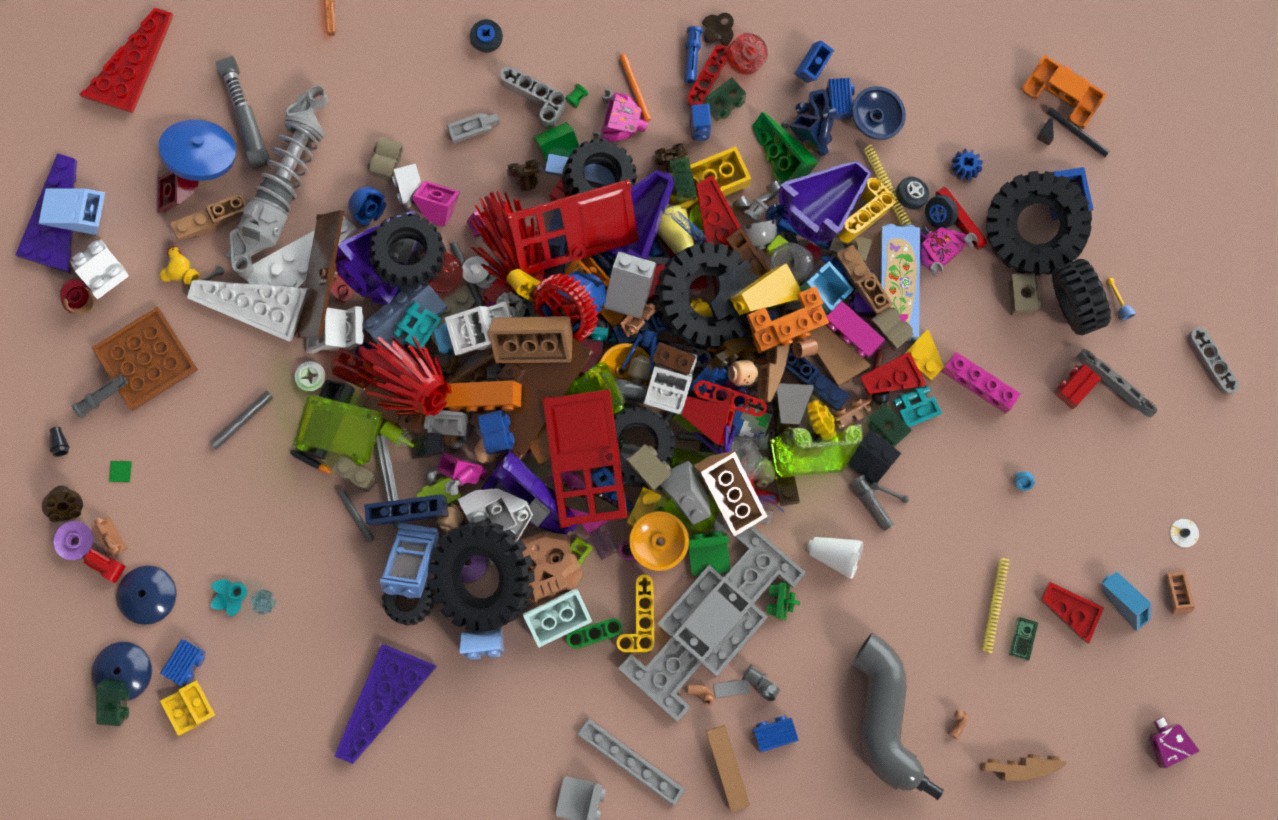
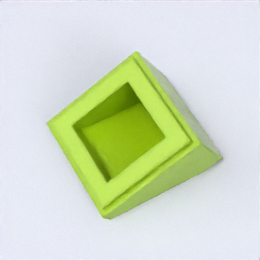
[766,235,790,256]

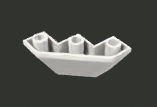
[458,489,533,565]

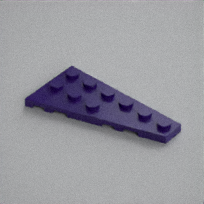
[15,153,77,274]
[334,644,437,764]

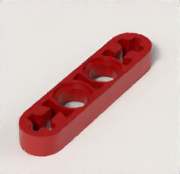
[687,45,729,108]
[935,187,987,250]
[693,380,767,417]

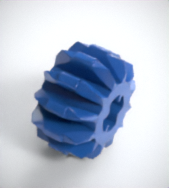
[951,148,983,181]

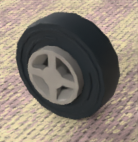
[896,176,929,210]

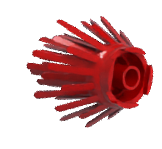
[470,190,548,293]
[357,336,451,417]

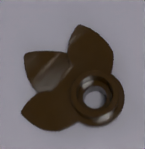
[702,13,734,47]

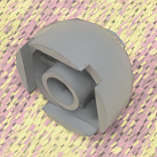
[741,220,777,250]

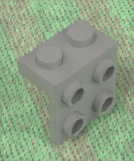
[556,777,606,820]

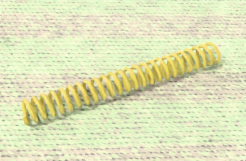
[863,144,912,227]
[982,558,1010,653]

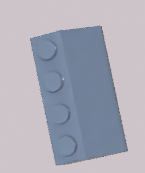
[362,284,448,350]

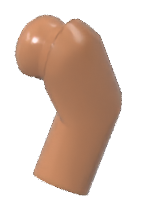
[688,685,715,706]
[949,709,968,739]

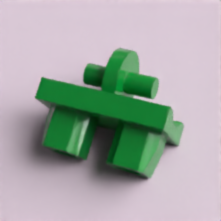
[767,582,800,621]

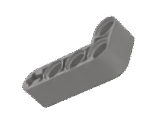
[500,66,566,129]

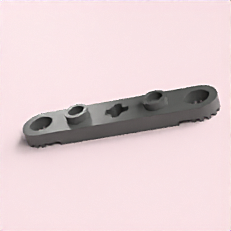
[1077,349,1158,418]

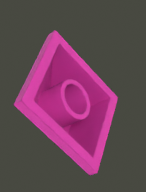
[412,181,460,226]

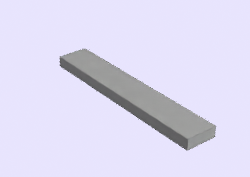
[577,718,685,806]

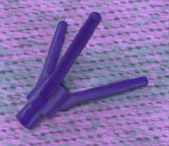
[695,425,736,455]

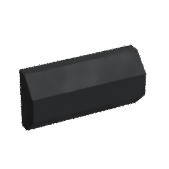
[295,379,355,460]

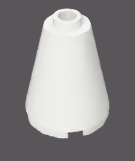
[807,537,863,578]

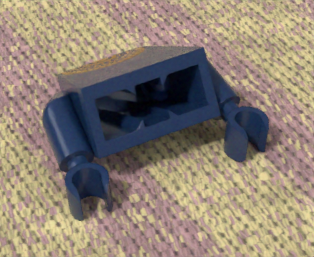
[789,102,837,156]

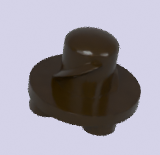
[652,143,688,173]
[506,160,544,191]
[42,486,83,522]

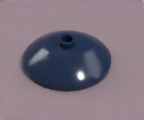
[852,86,906,140]
[117,566,177,625]
[92,642,152,702]

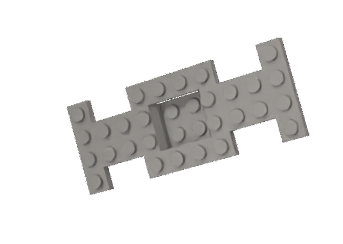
[618,526,806,722]

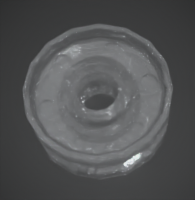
[771,243,813,283]
[730,439,763,480]

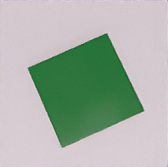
[109,461,132,482]

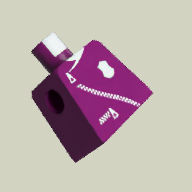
[1150,717,1200,768]

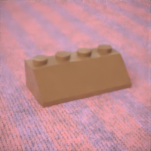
[488,316,573,363]
[694,451,767,536]

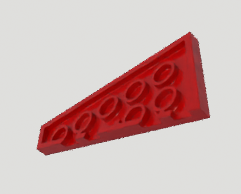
[79,7,173,113]
[695,175,741,294]

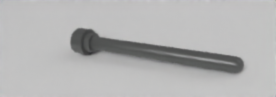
[676,432,769,450]

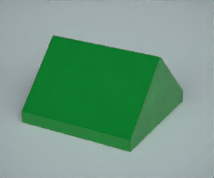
[533,122,580,164]

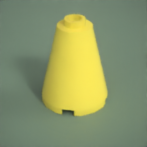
[657,205,694,254]

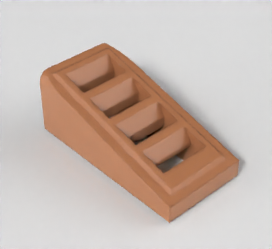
[1165,571,1195,615]

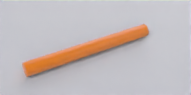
[619,54,651,122]

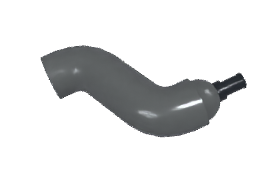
[851,633,944,800]

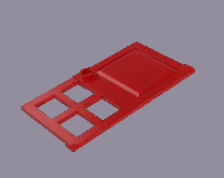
[507,179,639,274]
[542,389,628,528]

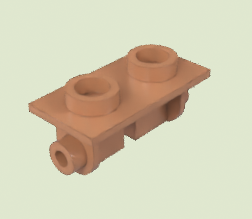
[620,303,656,338]
[833,398,872,429]
[91,516,127,558]

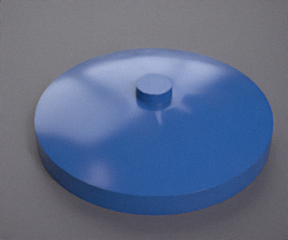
[158,120,236,181]

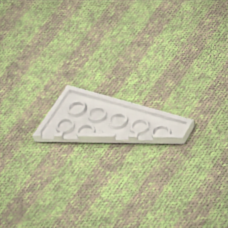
[243,216,357,288]
[187,280,310,342]

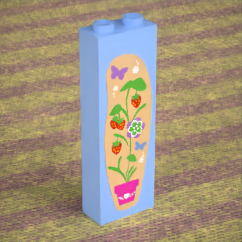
[878,224,920,342]

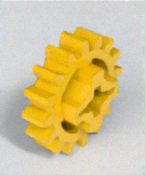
[807,399,836,440]

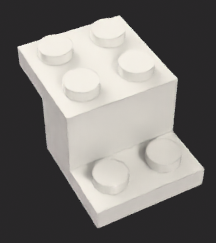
[71,239,129,299]
[445,301,512,355]
[306,306,364,354]
[644,351,698,414]

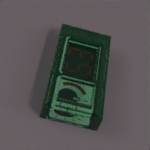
[1009,617,1038,661]

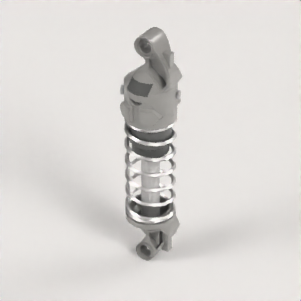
[226,86,329,278]

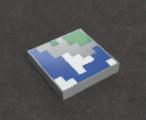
[729,401,772,451]

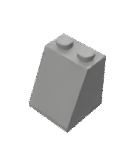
[604,252,656,319]
[659,461,711,524]

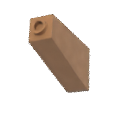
[808,325,871,387]

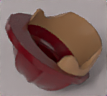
[60,279,95,315]

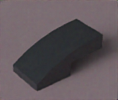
[411,433,444,459]

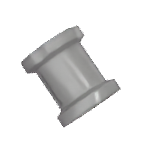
[744,198,768,223]

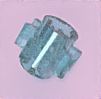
[250,590,276,614]

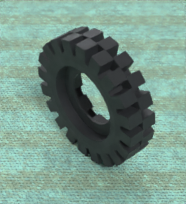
[986,171,1092,276]
[655,242,758,349]
[428,521,535,632]

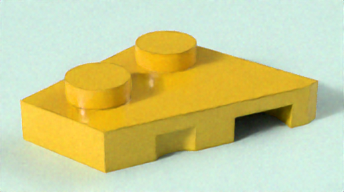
[904,329,944,382]

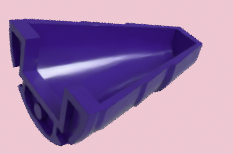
[779,161,871,243]
[605,170,674,260]
[335,210,421,305]
[481,450,578,535]

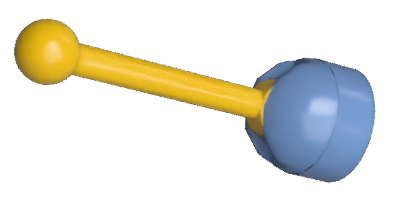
[1107,277,1136,321]

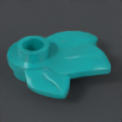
[211,579,247,617]

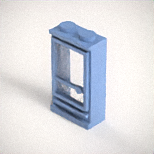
[380,523,439,598]

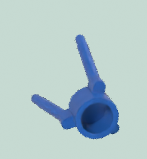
[622,329,658,372]

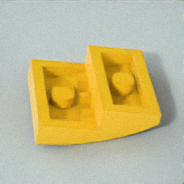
[160,680,215,737]

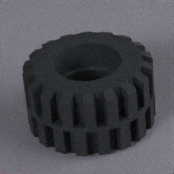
[382,574,434,626]

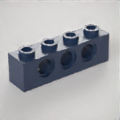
[364,494,448,526]

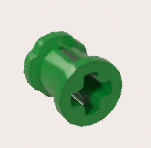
[565,83,589,108]

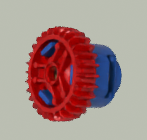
[532,271,607,342]

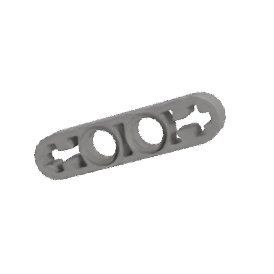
[1188,327,1239,395]

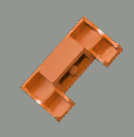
[1021,55,1107,129]
[746,286,829,353]

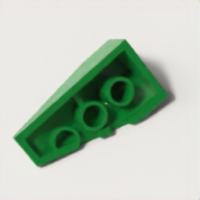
[752,112,819,184]

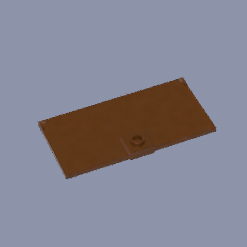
[295,210,344,338]
[468,315,594,460]

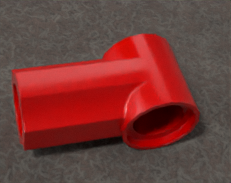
[83,548,126,584]

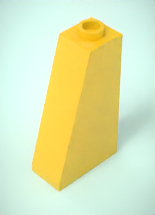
[730,263,802,315]

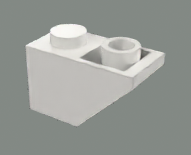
[392,164,422,210]

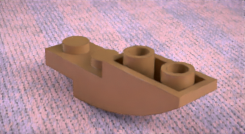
[170,193,247,242]
[836,245,893,314]
[981,754,1066,781]

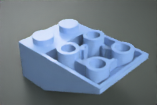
[39,189,105,235]
[460,628,505,660]

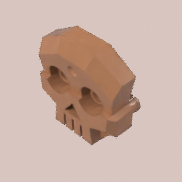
[519,531,582,609]

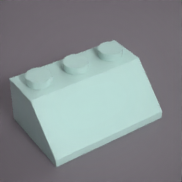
[523,588,592,648]

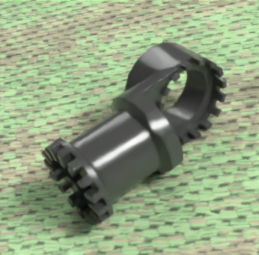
[742,664,780,701]

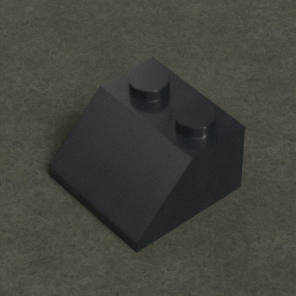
[844,429,901,484]

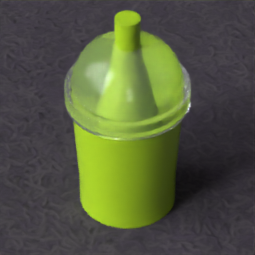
[380,421,414,448]

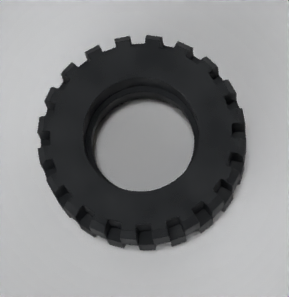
[562,139,637,196]
[370,213,444,291]
[1052,259,1111,336]
[607,407,675,483]

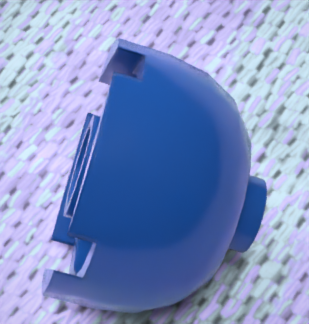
[348,187,386,225]

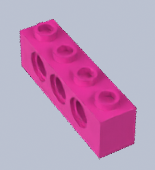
[942,352,1021,414]

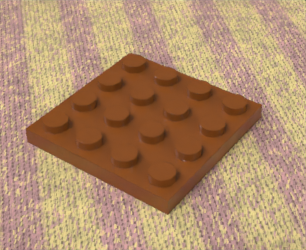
[92,307,198,411]

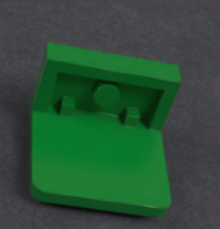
[688,531,730,576]

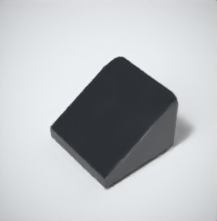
[1037,118,1054,145]

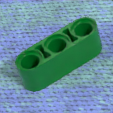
[567,618,622,649]

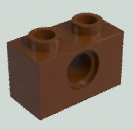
[651,341,696,375]

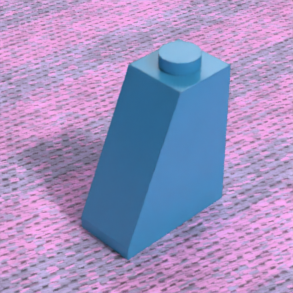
[1102,571,1151,631]

